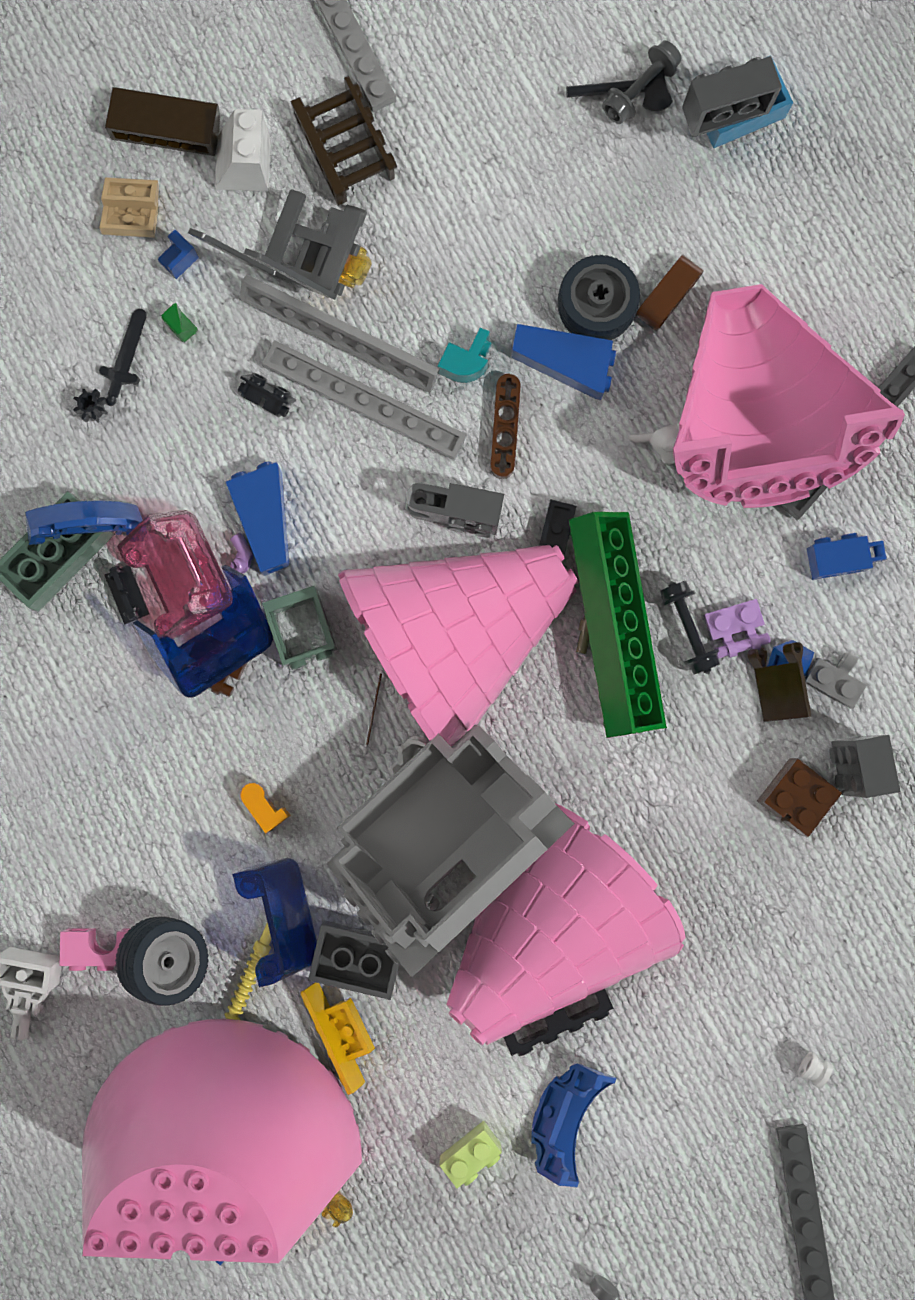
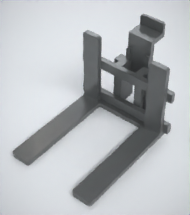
[188,189,367,300]

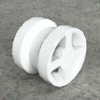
[798,1052,833,1089]

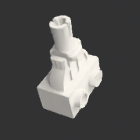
[0,947,62,1040]

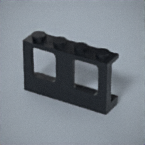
[503,989,614,1056]

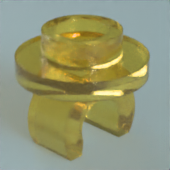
[321,1194,353,1227]

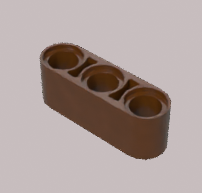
[636,255,704,331]

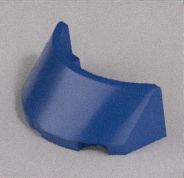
[25,501,145,545]
[531,1063,617,1187]

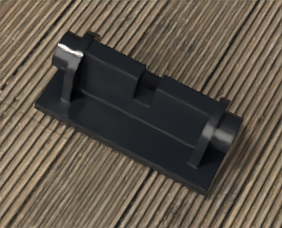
[238,373,296,418]
[104,564,150,625]

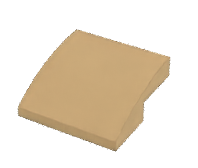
[99,177,159,238]

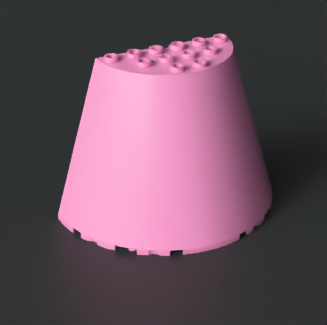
[82,1019,362,1263]

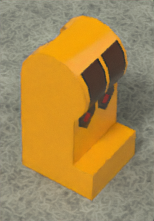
[241,782,291,834]

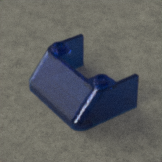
[133,564,273,698]

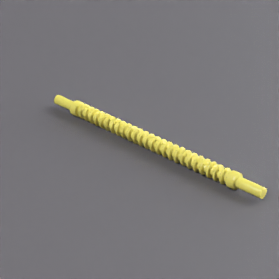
[224,915,280,1020]

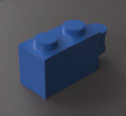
[806,533,887,580]

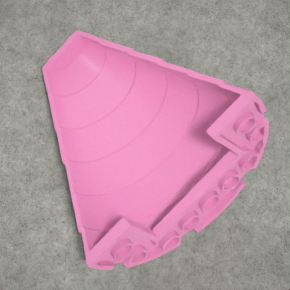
[673,284,905,508]
[338,545,579,747]
[446,803,686,1046]

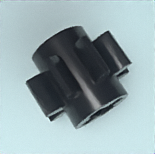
[73,389,108,423]

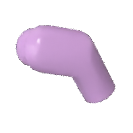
[230,533,254,574]

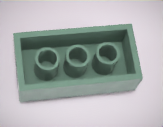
[0,491,115,612]

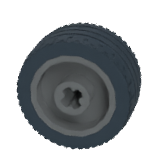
[558,255,640,340]

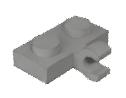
[805,652,867,709]

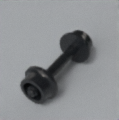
[660,581,720,675]

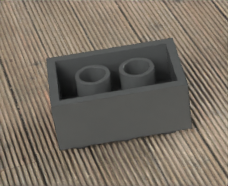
[682,56,782,137]
[829,735,901,798]
[308,920,399,1000]

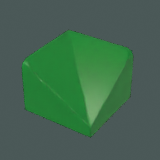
[161,303,198,343]

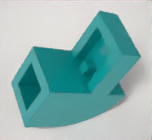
[437,327,492,383]

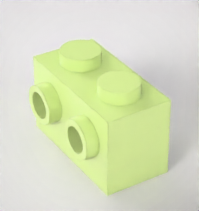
[439,1121,502,1189]

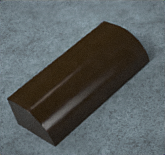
[105,87,220,156]

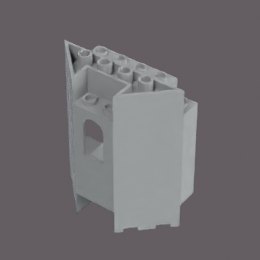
[326,724,574,978]

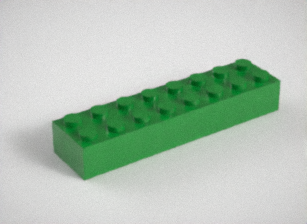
[569,512,667,738]

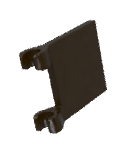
[747,642,812,722]

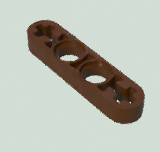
[490,373,521,479]

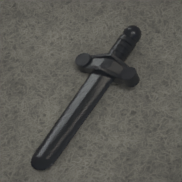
[99,309,147,406]

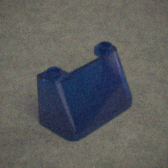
[232,858,317,988]

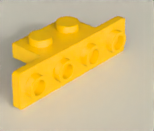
[300,982,375,1095]

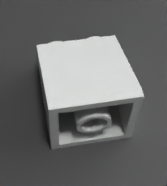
[215,109,271,191]

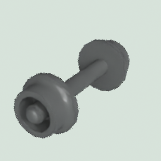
[602,40,682,124]

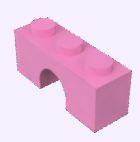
[60,928,131,971]

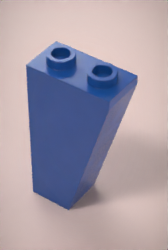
[511,324,616,400]
[226,461,290,576]

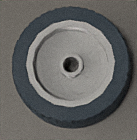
[115,917,209,1006]

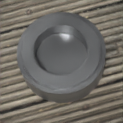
[589,1275,619,1300]

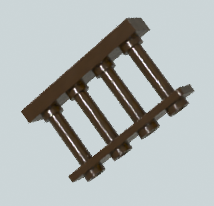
[290,76,397,206]

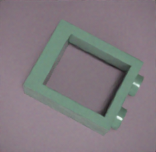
[262,586,337,670]

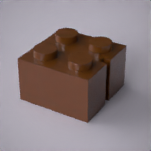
[757,758,842,837]

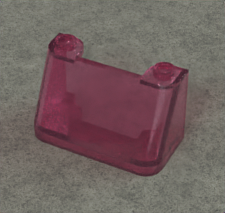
[117,510,233,643]

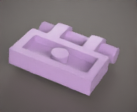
[703,599,771,659]

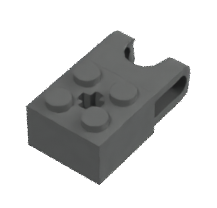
[406,483,504,538]

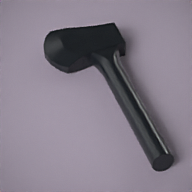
[566,70,673,112]

